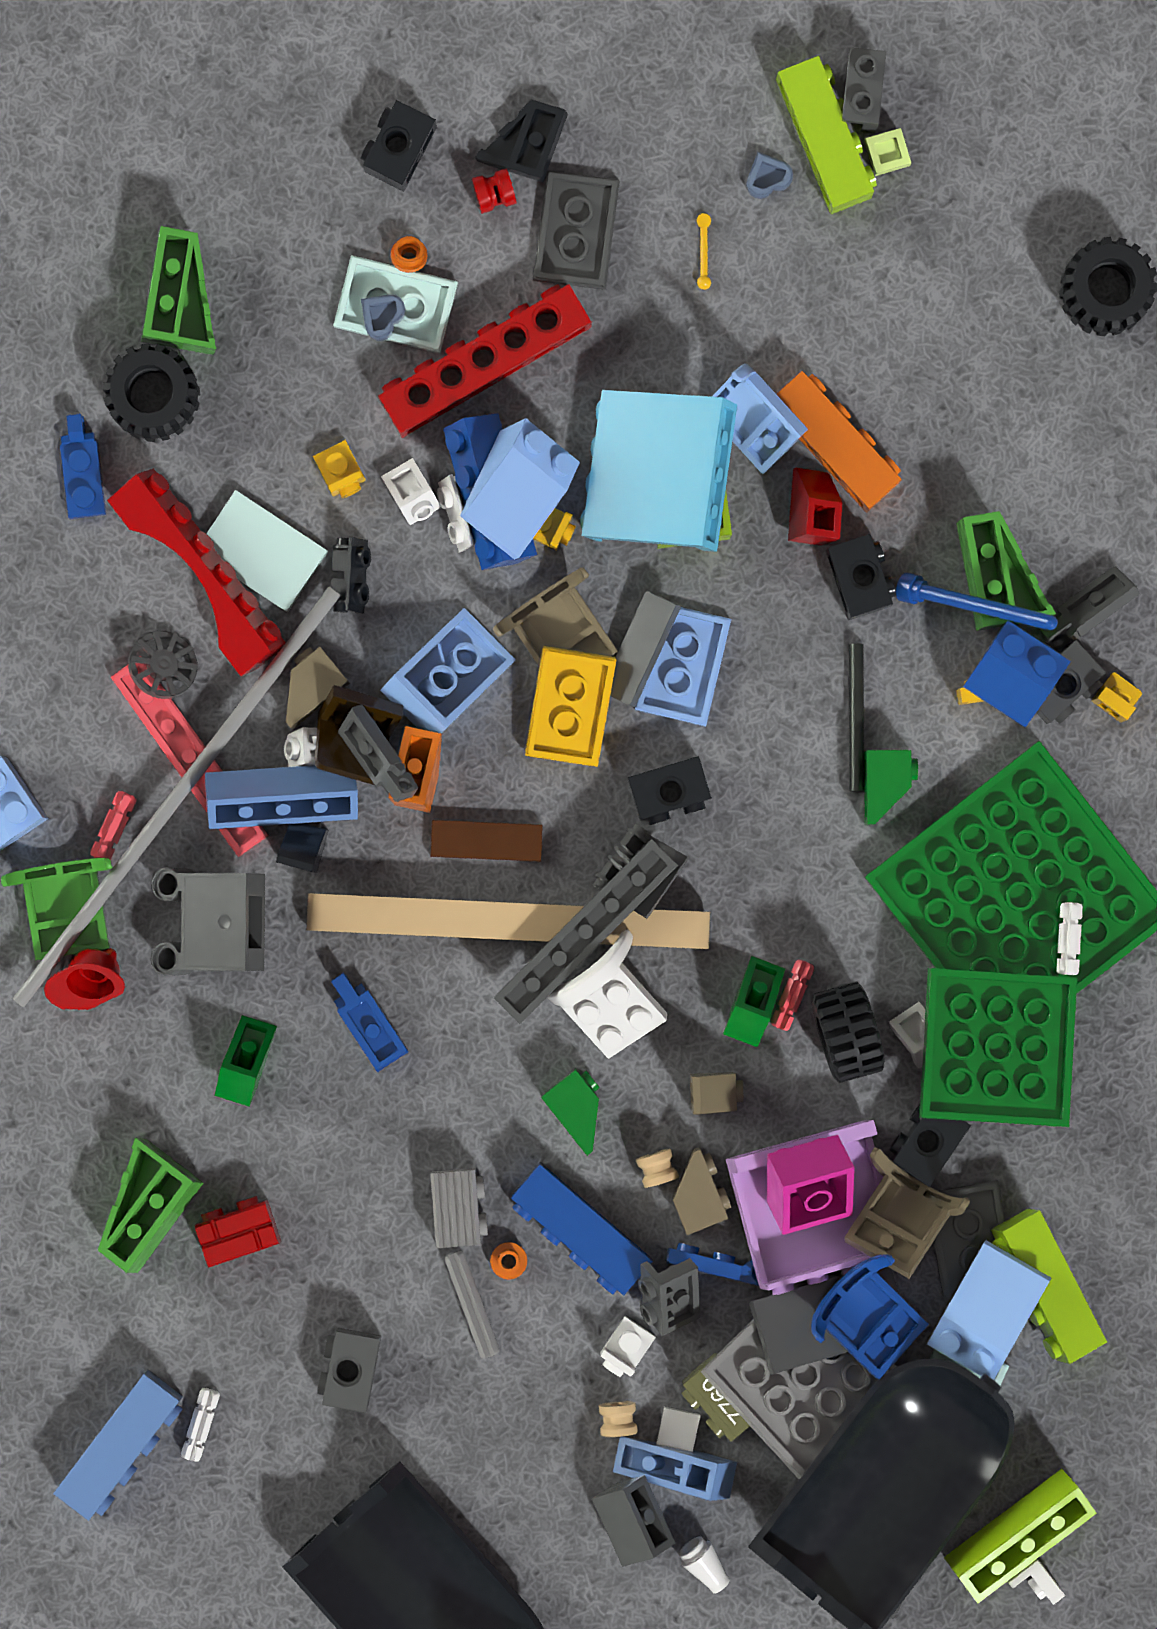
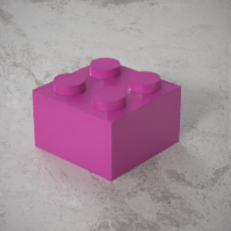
[767,1134,854,1235]

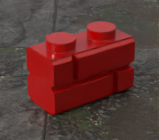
[194,1195,281,1268]

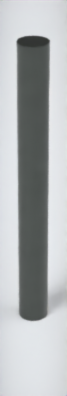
[849,644,864,791]

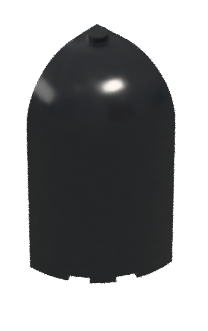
[748,1359,1014,1629]
[282,1461,544,1629]

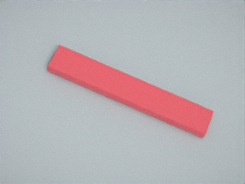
[111,656,269,857]

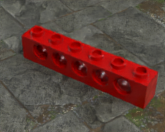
[378,284,592,438]

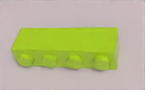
[776,56,877,214]
[991,1209,1107,1364]
[944,1468,1097,1604]

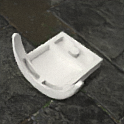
[547,930,667,1059]

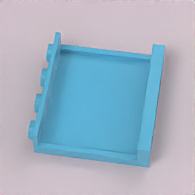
[580,390,737,552]

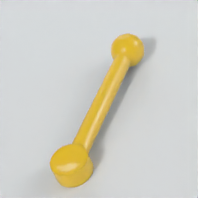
[696,213,711,290]

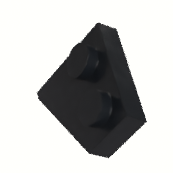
[476,99,568,182]

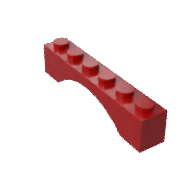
[107,468,286,676]

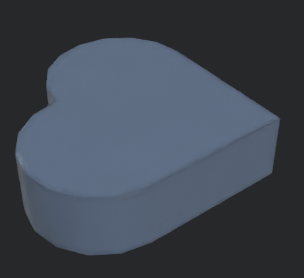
[746,152,793,199]
[361,295,406,341]

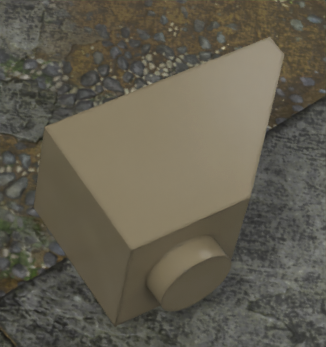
[286,647,350,729]
[690,1072,744,1115]

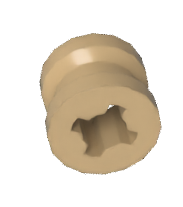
[636,1148,679,1188]
[599,1401,638,1437]

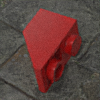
[788,467,842,546]

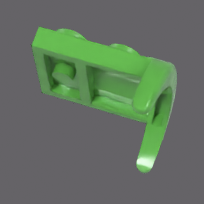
[1,858,112,961]

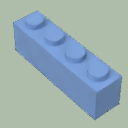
[205,765,358,829]
[53,1370,183,1521]

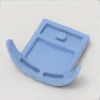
[712,364,808,474]

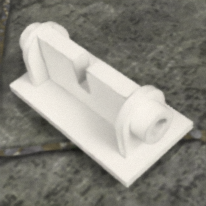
[437,474,475,553]

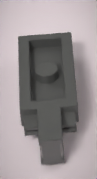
[1041,566,1140,651]
[338,705,418,802]

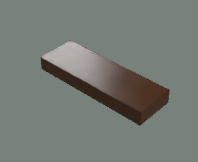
[430,820,543,862]

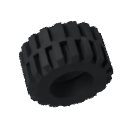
[1059,237,1157,336]
[103,343,200,442]
[812,981,885,1083]

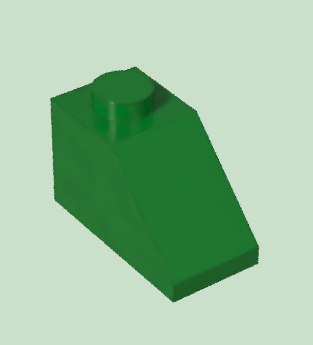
[864,750,918,825]
[723,956,785,1047]
[214,1015,277,1107]
[541,1069,600,1156]

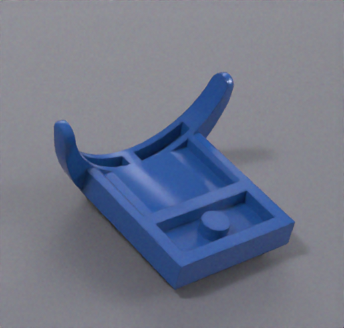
[811,1254,929,1380]

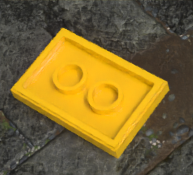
[525,646,617,767]

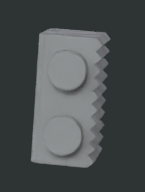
[430,1168,488,1248]

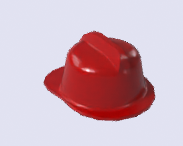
[44,948,125,1010]

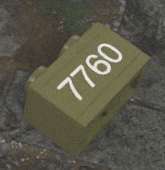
[681,1352,750,1442]

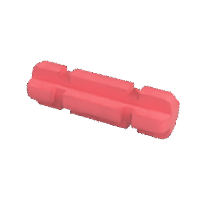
[90,791,137,860]
[771,960,814,1031]

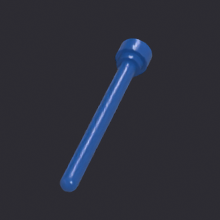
[896,572,1058,630]

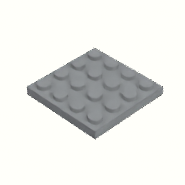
[700,1280,897,1480]

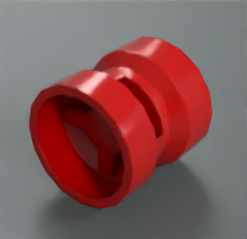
[471,168,517,214]

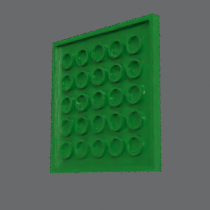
[864,741,1157,993]

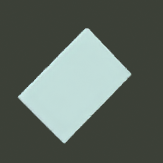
[333,255,458,354]
[206,490,328,613]

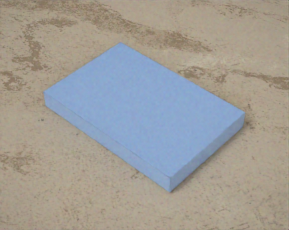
[634,607,731,727]

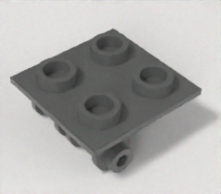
[593,823,689,919]

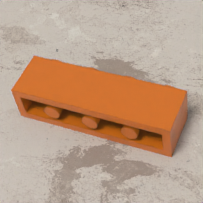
[777,371,902,513]

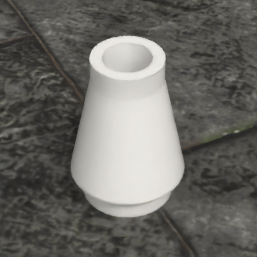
[679,1536,730,1594]

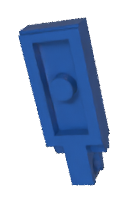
[60,414,106,519]
[331,972,409,1072]
[665,1243,759,1286]

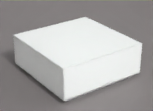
[656,1406,700,1452]

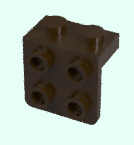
[315,685,403,785]

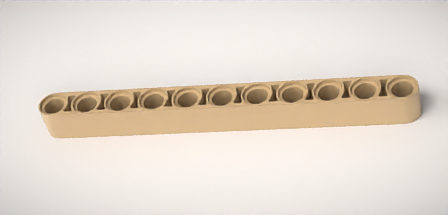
[306,893,710,949]

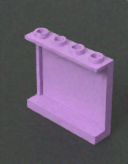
[725,1120,883,1295]

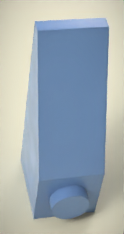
[613,1436,737,1501]

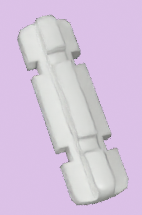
[1057,902,1083,975]
[181,1388,220,1462]

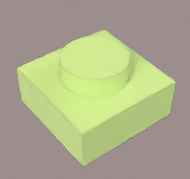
[864,128,911,176]

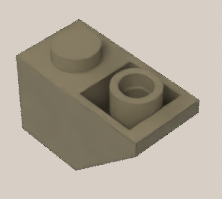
[672,1147,732,1235]

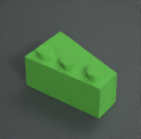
[141,226,216,355]
[956,511,1056,631]
[97,1137,203,1273]

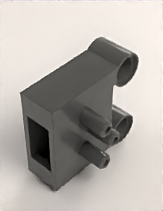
[150,868,265,975]

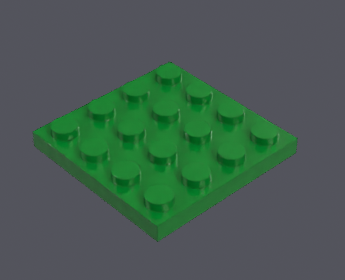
[919,968,1077,1127]

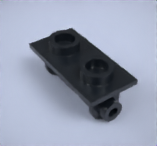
[331,536,371,614]

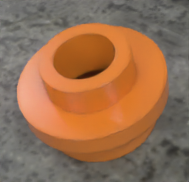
[391,236,427,273]
[490,1242,527,1280]

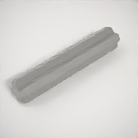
[445,1251,499,1359]

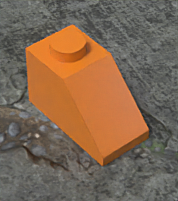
[388,726,442,813]

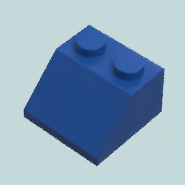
[963,621,1071,728]

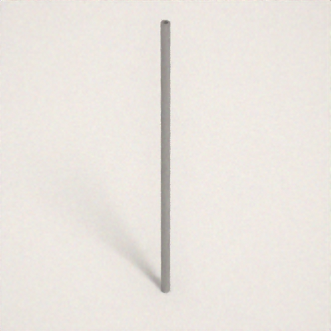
[12,587,341,1007]

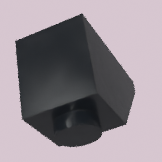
[276,822,329,873]

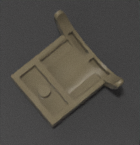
[493,568,618,666]
[845,1148,970,1279]

